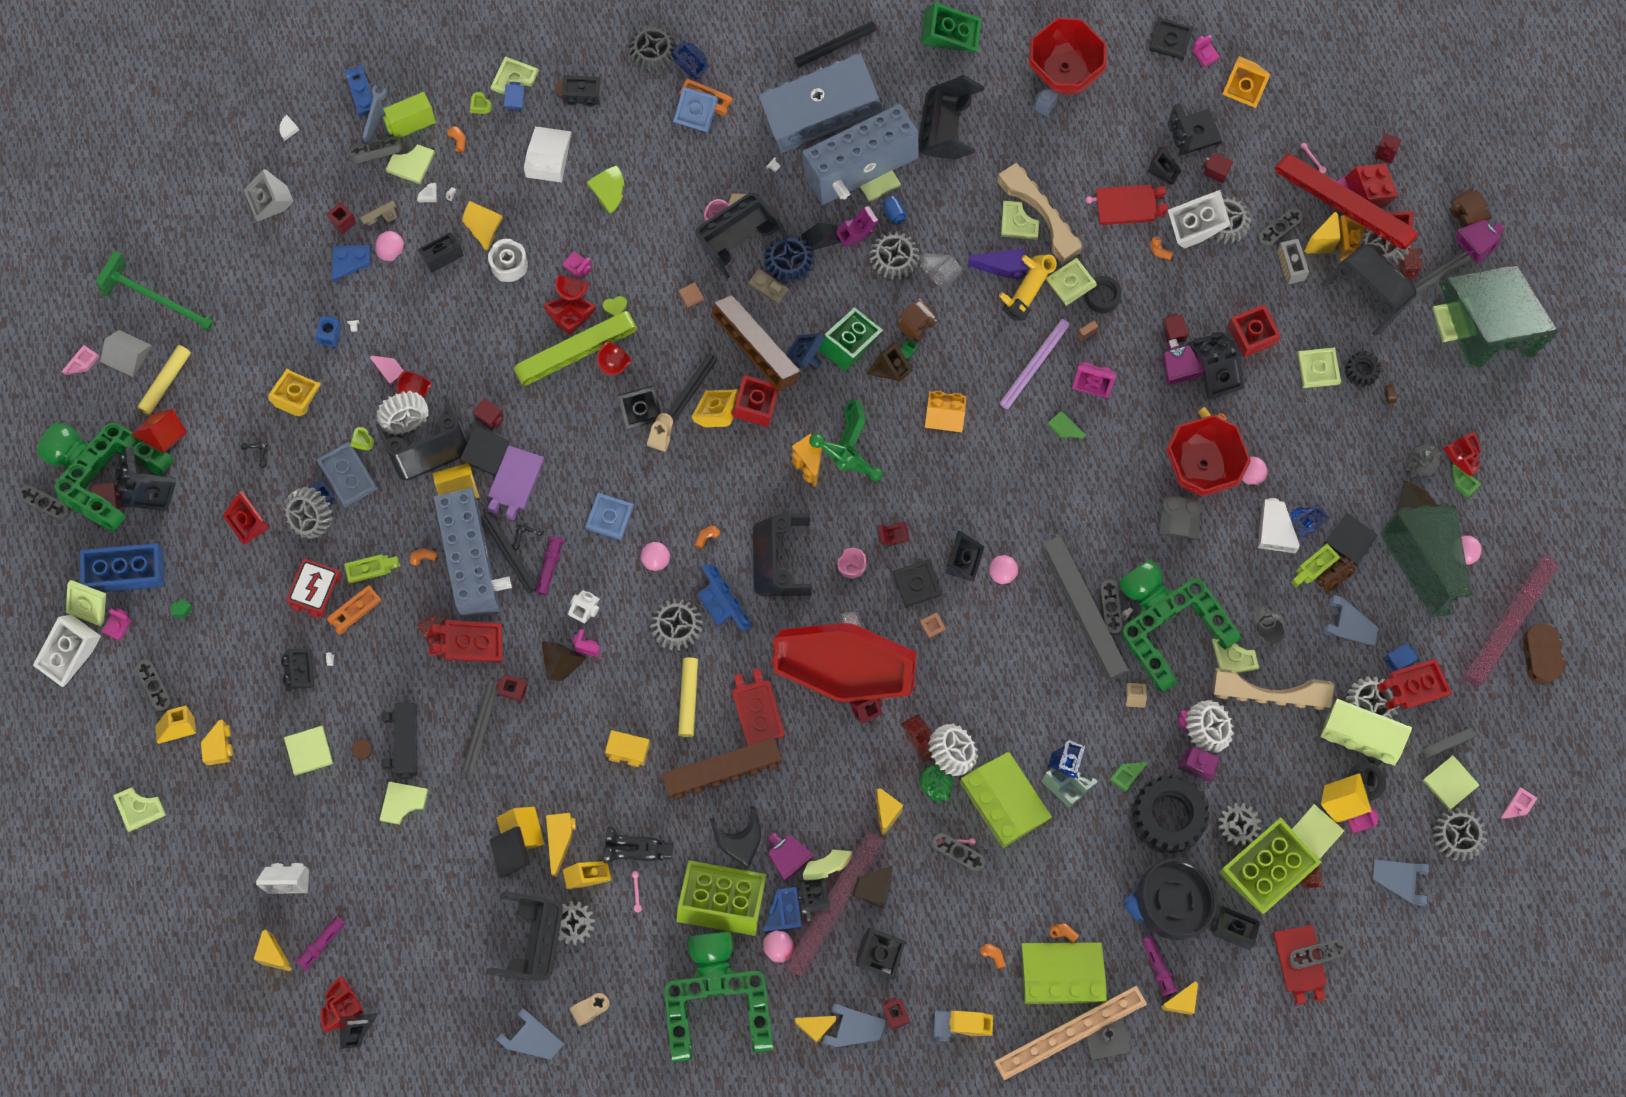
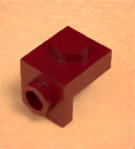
[878,521,910,546]

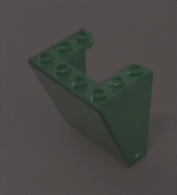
[1441,265,1558,368]
[1380,503,1472,617]

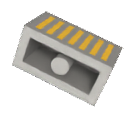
[1276,239,1309,285]

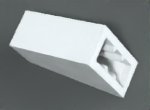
[1258,498,1299,553]

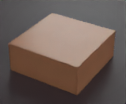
[679,282,704,308]
[1077,320,1099,342]
[920,612,946,639]

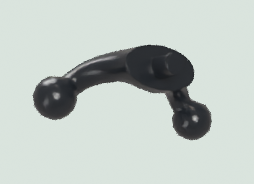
[241,442,268,468]
[512,524,544,550]

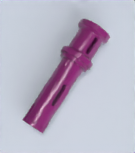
[535,536,565,595]
[294,915,346,972]
[1141,936,1179,998]

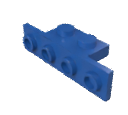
[698,564,753,630]

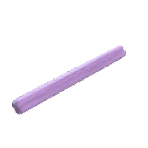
[1000,319,1069,409]

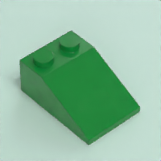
[920,2,982,52]
[818,307,883,372]

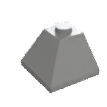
[244,170,294,221]

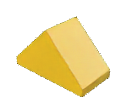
[1161,981,1198,1015]
[795,1016,836,1043]

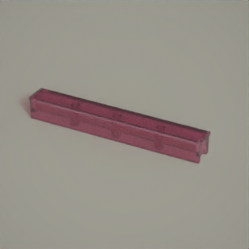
[1460,553,1560,689]
[785,831,885,979]

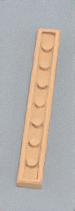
[994,985,1147,1081]

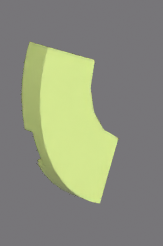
[803,850,853,880]

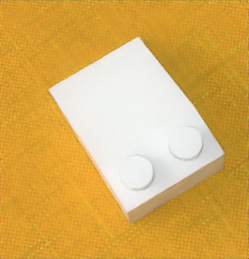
[524,126,571,182]
[1168,190,1231,248]
[33,615,101,687]
[256,863,309,894]

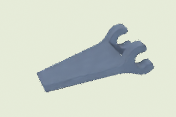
[362,85,391,144]
[1323,595,1378,646]
[1373,859,1429,906]
[822,1003,886,1047]
[496,1008,564,1060]

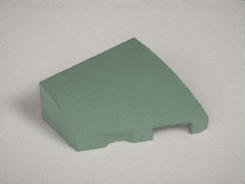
[1041,763,1098,808]

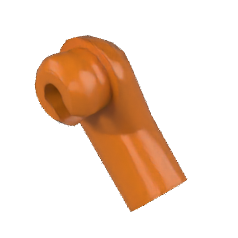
[447,126,466,152]
[1150,237,1173,261]
[409,548,438,566]
[980,944,1006,969]

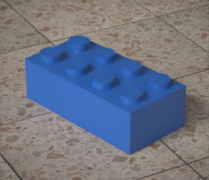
[80,543,164,592]

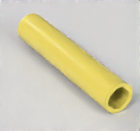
[137,345,191,415]
[678,658,698,737]

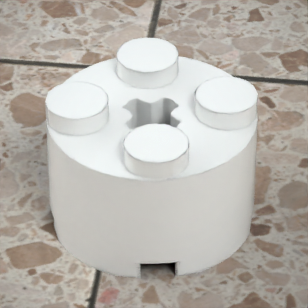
[488,239,528,282]

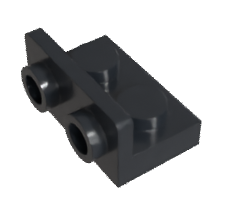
[562,75,601,106]
[281,649,315,691]
[797,878,830,921]

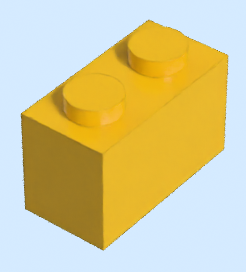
[605,730,650,767]

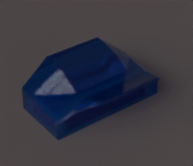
[671,40,710,80]
[1289,504,1330,537]
[1048,740,1085,779]

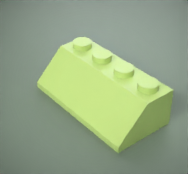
[1321,699,1412,766]

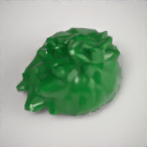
[919,764,953,804]

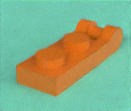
[679,79,733,116]
[327,585,382,635]

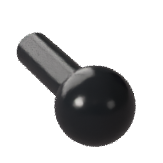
[1367,756,1383,786]

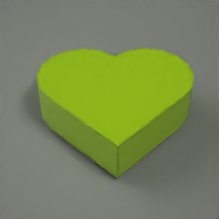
[470,92,492,114]
[603,296,627,317]
[350,427,374,451]

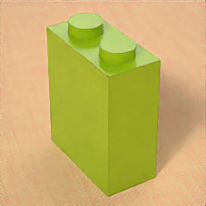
[383,92,436,138]

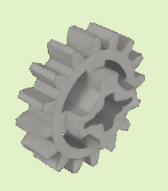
[1217,803,1261,847]
[558,901,596,946]

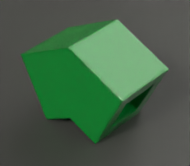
[900,340,919,361]
[171,598,193,618]

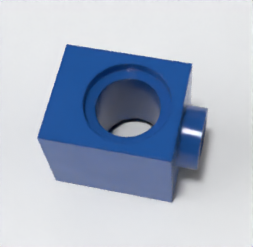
[504,82,524,110]
[315,316,342,347]
[1384,643,1418,672]

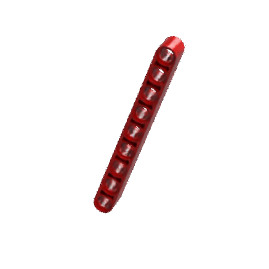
[1275,153,1418,250]

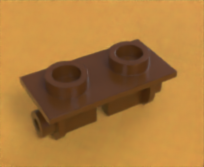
[1316,558,1355,595]

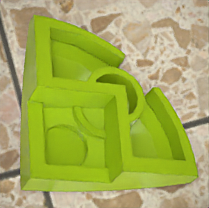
[587,166,624,214]

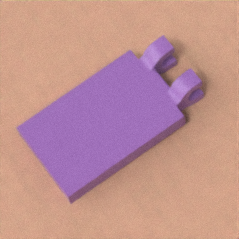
[488,445,545,521]

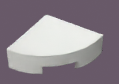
[280,115,299,141]
[417,183,437,202]

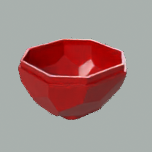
[1028,17,1107,95]
[1166,415,1251,497]

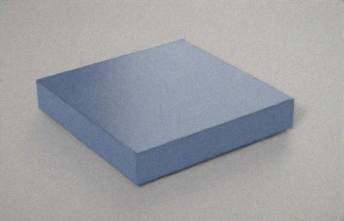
[673,87,719,133]
[585,493,634,540]

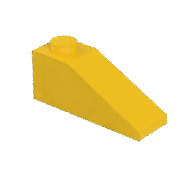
[546,813,576,877]

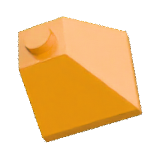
[1222,56,1270,108]

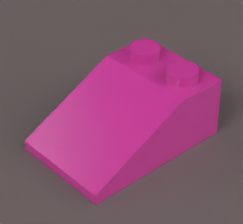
[1072,362,1116,398]

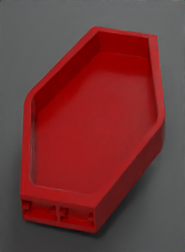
[772,623,917,702]

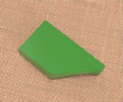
[1048,411,1086,439]
[1452,463,1481,499]
[1110,762,1148,792]

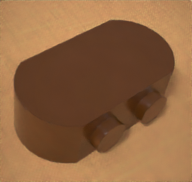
[1522,623,1565,684]

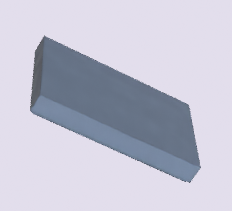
[316,441,378,508]

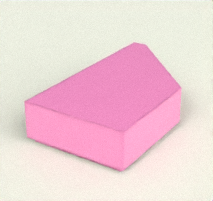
[62,345,100,375]
[370,356,403,386]
[1500,787,1537,819]

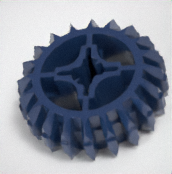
[764,234,814,284]

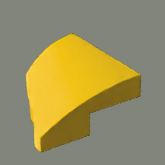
[462,201,503,250]

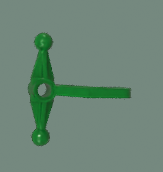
[809,399,883,482]

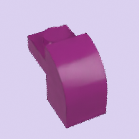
[835,206,878,247]

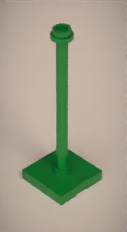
[95,250,214,330]

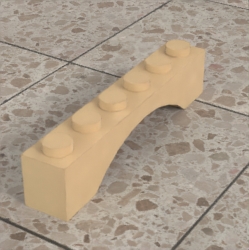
[997,163,1082,265]
[1212,668,1334,710]

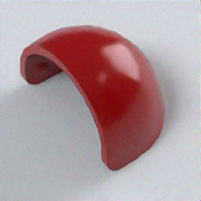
[555,275,590,301]
[597,342,632,375]
[397,371,432,398]

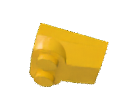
[268,369,321,416]
[692,389,739,427]

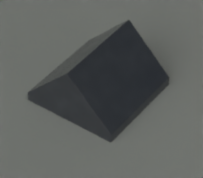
[417,232,464,273]
[617,385,661,429]
[945,531,985,582]
[1212,906,1260,950]

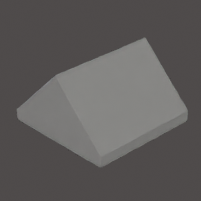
[100,330,152,378]

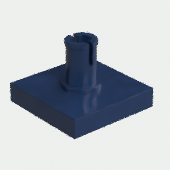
[786,333,825,369]

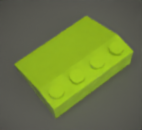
[960,752,1052,848]
[1219,817,1322,914]
[676,860,767,936]
[1021,943,1107,1004]

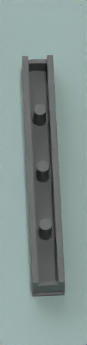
[1042,535,1129,682]

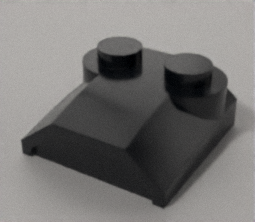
[856,928,907,980]

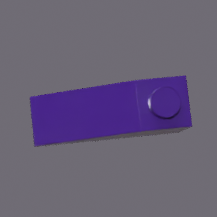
[968,248,1028,279]

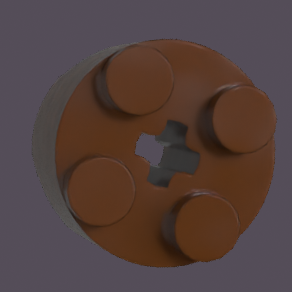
[1449,188,1491,228]
[895,298,938,342]

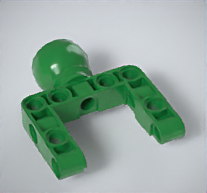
[37,422,174,532]
[1118,559,1241,693]
[664,931,773,1062]

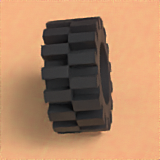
[1345,351,1381,387]

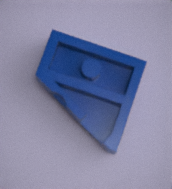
[332,245,371,282]
[763,887,802,933]

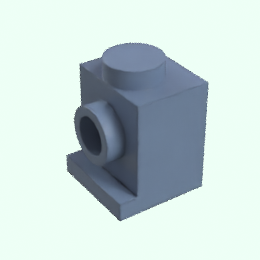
[1032,87,1059,117]
[933,1011,954,1042]

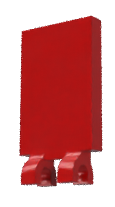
[1096,185,1168,225]
[428,620,502,663]
[1377,659,1452,710]
[732,668,785,746]
[1273,925,1327,1005]

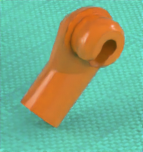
[694,525,720,549]
[1049,923,1080,943]

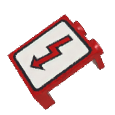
[286,558,342,618]

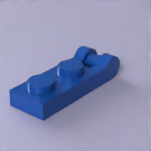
[345,65,373,116]

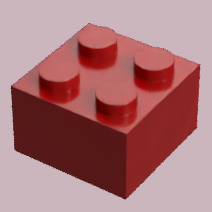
[1344,163,1398,207]
[1227,304,1281,358]
[732,375,778,427]

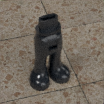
[604,826,674,864]

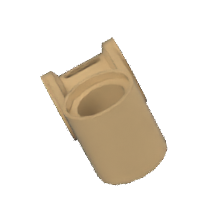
[647,413,673,452]
[569,993,610,1027]

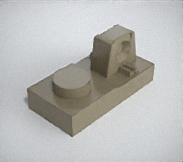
[359,200,397,225]
[748,269,789,305]

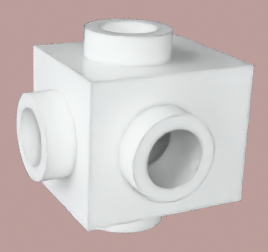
[568,590,600,624]

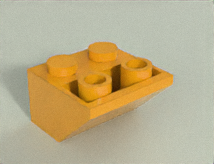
[925,391,966,432]
[791,433,822,487]

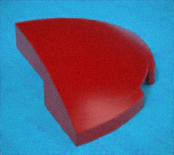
[543,298,596,335]
[1443,431,1481,476]
[320,976,364,1032]

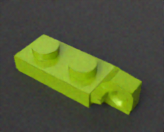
[1291,543,1340,588]
[344,554,400,584]

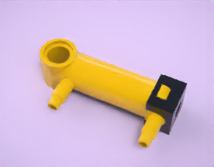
[999,255,1057,321]

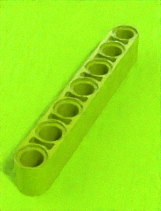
[514,311,637,386]

